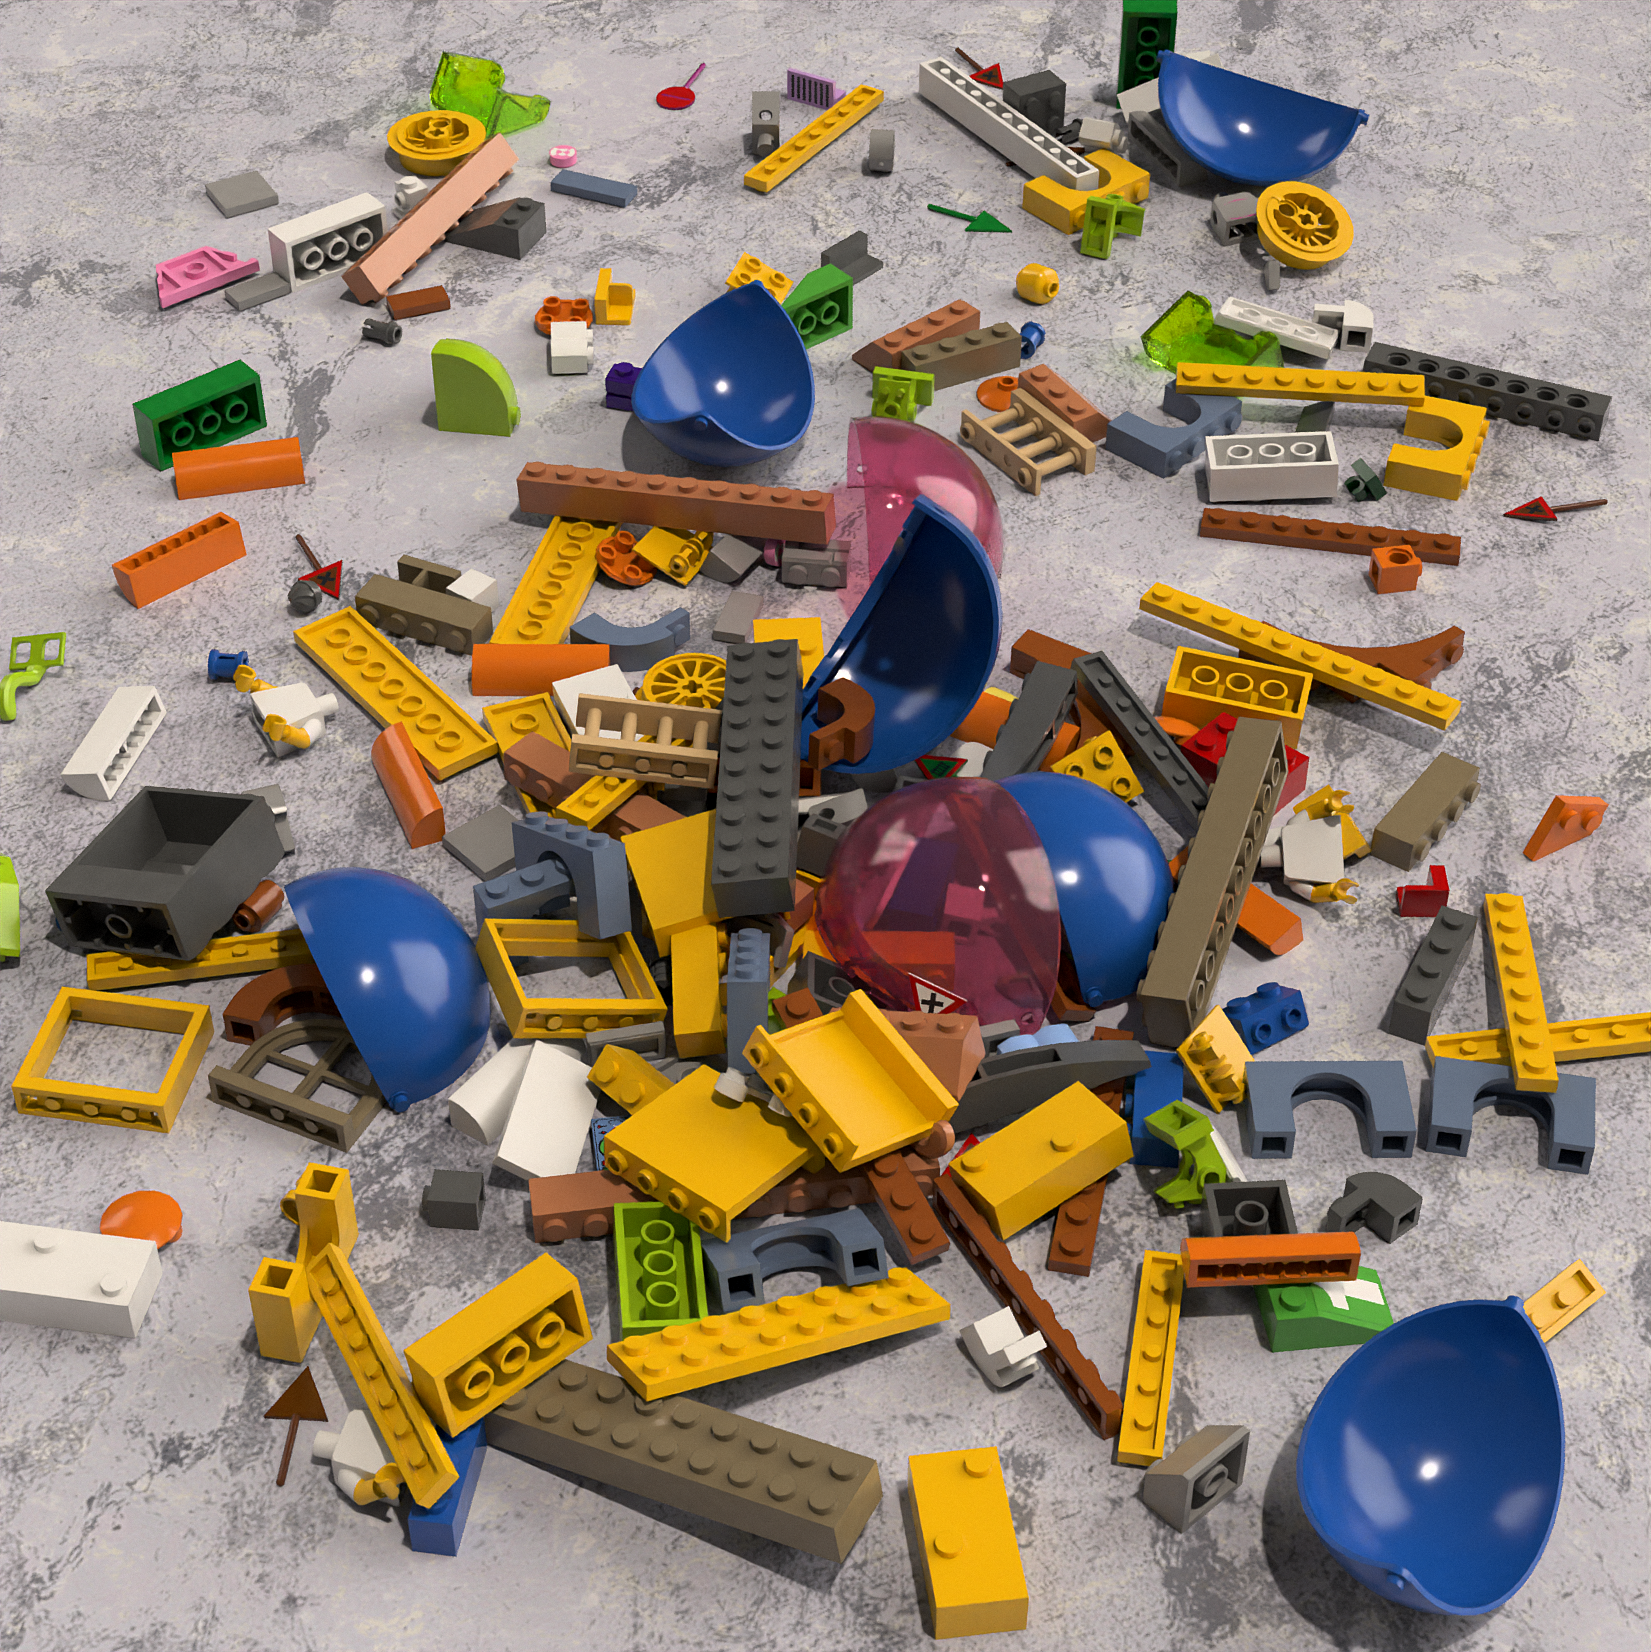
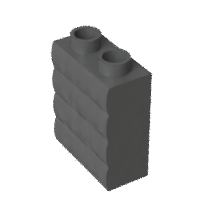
[45,786,285,961]

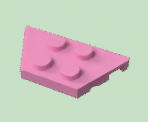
[156,246,260,308]

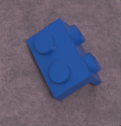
[1222,982,1309,1055]

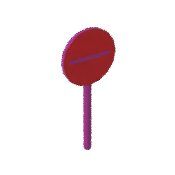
[656,63,706,110]

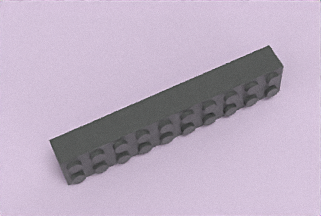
[711,639,804,918]

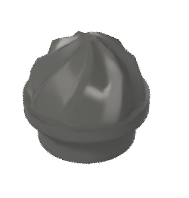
[287,580,322,613]

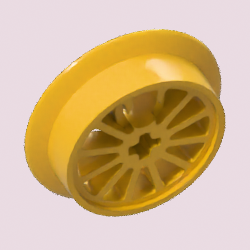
[387,110,486,176]
[1256,181,1354,270]
[635,653,726,748]

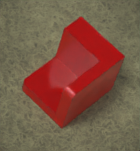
[1396,865,1450,917]

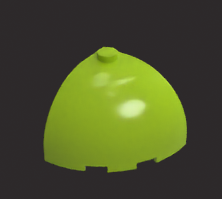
[431,338,521,437]

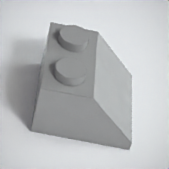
[1143,1425,1250,1534]

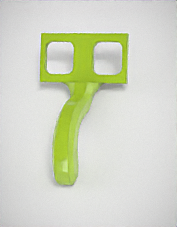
[0,632,66,721]

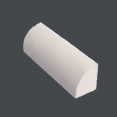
[1117,53,1224,124]
[60,686,167,801]
[448,1038,586,1146]

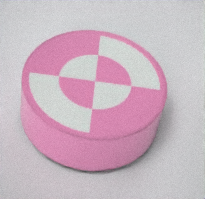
[549,145,577,168]
[764,538,786,567]

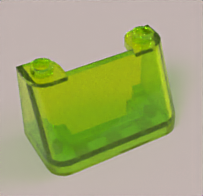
[430,51,552,140]

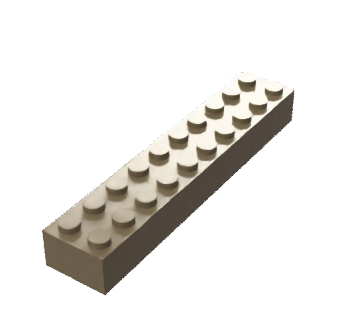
[1137,717,1289,1047]
[484,1359,883,1564]

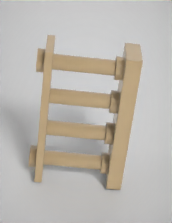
[960,388,1097,496]
[568,693,722,789]

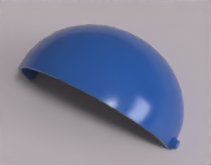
[1156,49,1370,186]
[631,280,815,467]
[990,772,1176,1007]
[284,867,491,1112]
[1296,1295,1565,1616]

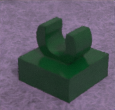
[1344,458,1387,502]

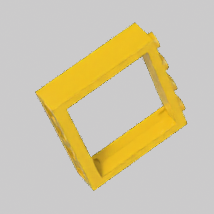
[475,918,668,1038]
[11,986,214,1134]

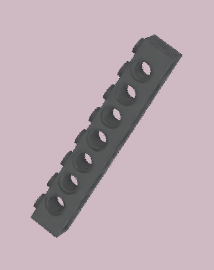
[1363,342,1612,441]

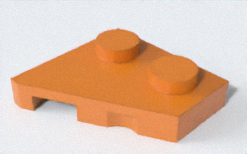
[1523,795,1609,861]

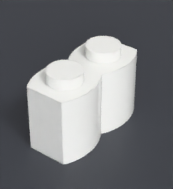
[1079,117,1128,156]
[551,321,594,374]

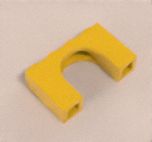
[1022,148,1150,235]
[1383,396,1490,501]
[248,1162,359,1363]

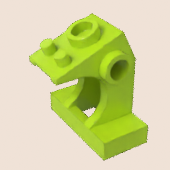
[1080,194,1145,259]
[871,366,935,427]
[1143,1099,1226,1208]

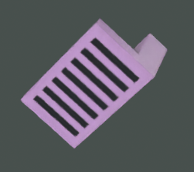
[787,68,846,110]

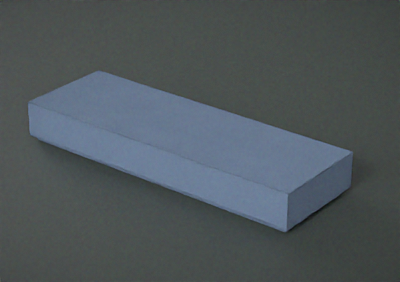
[550,169,637,208]

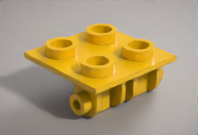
[725,252,794,304]
[632,526,714,586]
[1050,730,1144,803]
[1175,1004,1255,1114]

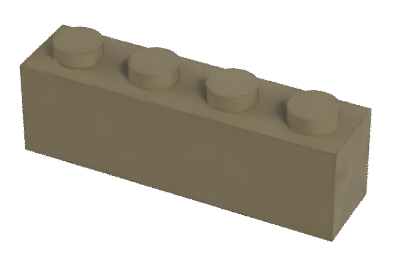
[901,322,1022,391]
[355,574,493,656]
[1370,752,1481,872]

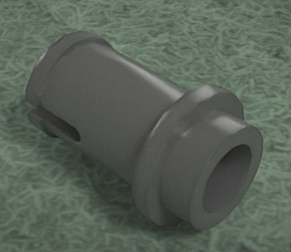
[1054,118,1083,145]
[362,318,402,345]

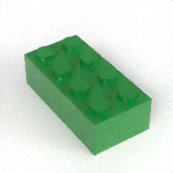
[1116,0,1178,109]
[132,359,267,472]

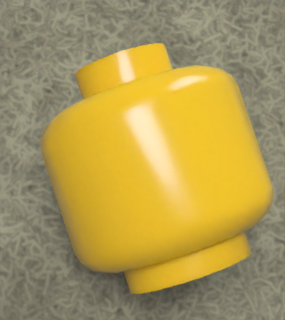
[1016,263,1059,305]

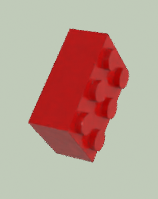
[1181,712,1310,815]

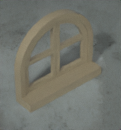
[208,1019,387,1153]

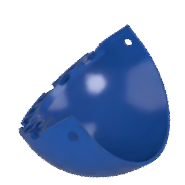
[800,494,1003,774]

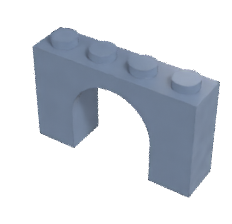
[1105,378,1242,479]
[512,812,632,939]
[473,856,628,968]
[727,928,770,1073]
[1426,1056,1596,1175]
[1242,1060,1417,1159]
[701,1208,889,1312]

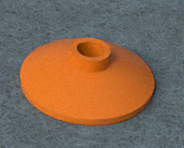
[977,376,1018,413]

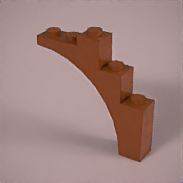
[1238,621,1465,703]
[1010,629,1136,760]

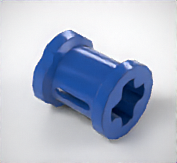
[1020,321,1046,359]
[208,649,249,680]

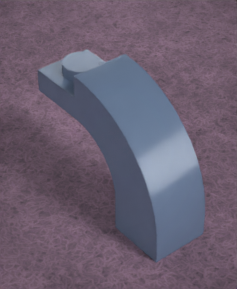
[569,607,690,672]

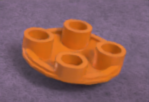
[535,296,593,335]
[596,531,657,585]
[1154,716,1200,745]
[99,1191,183,1249]

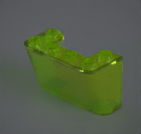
[1140,290,1284,399]

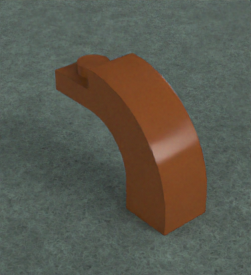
[808,677,875,771]
[223,964,342,1046]

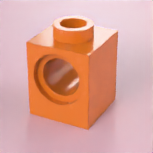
[1368,545,1422,594]

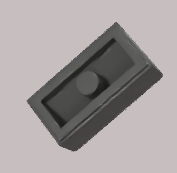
[1295,401,1335,433]

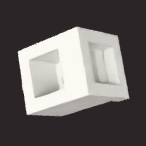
[393,175,429,219]

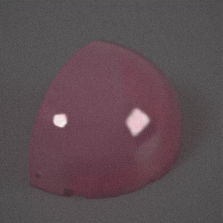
[847,416,1004,587]
[814,776,1061,1035]

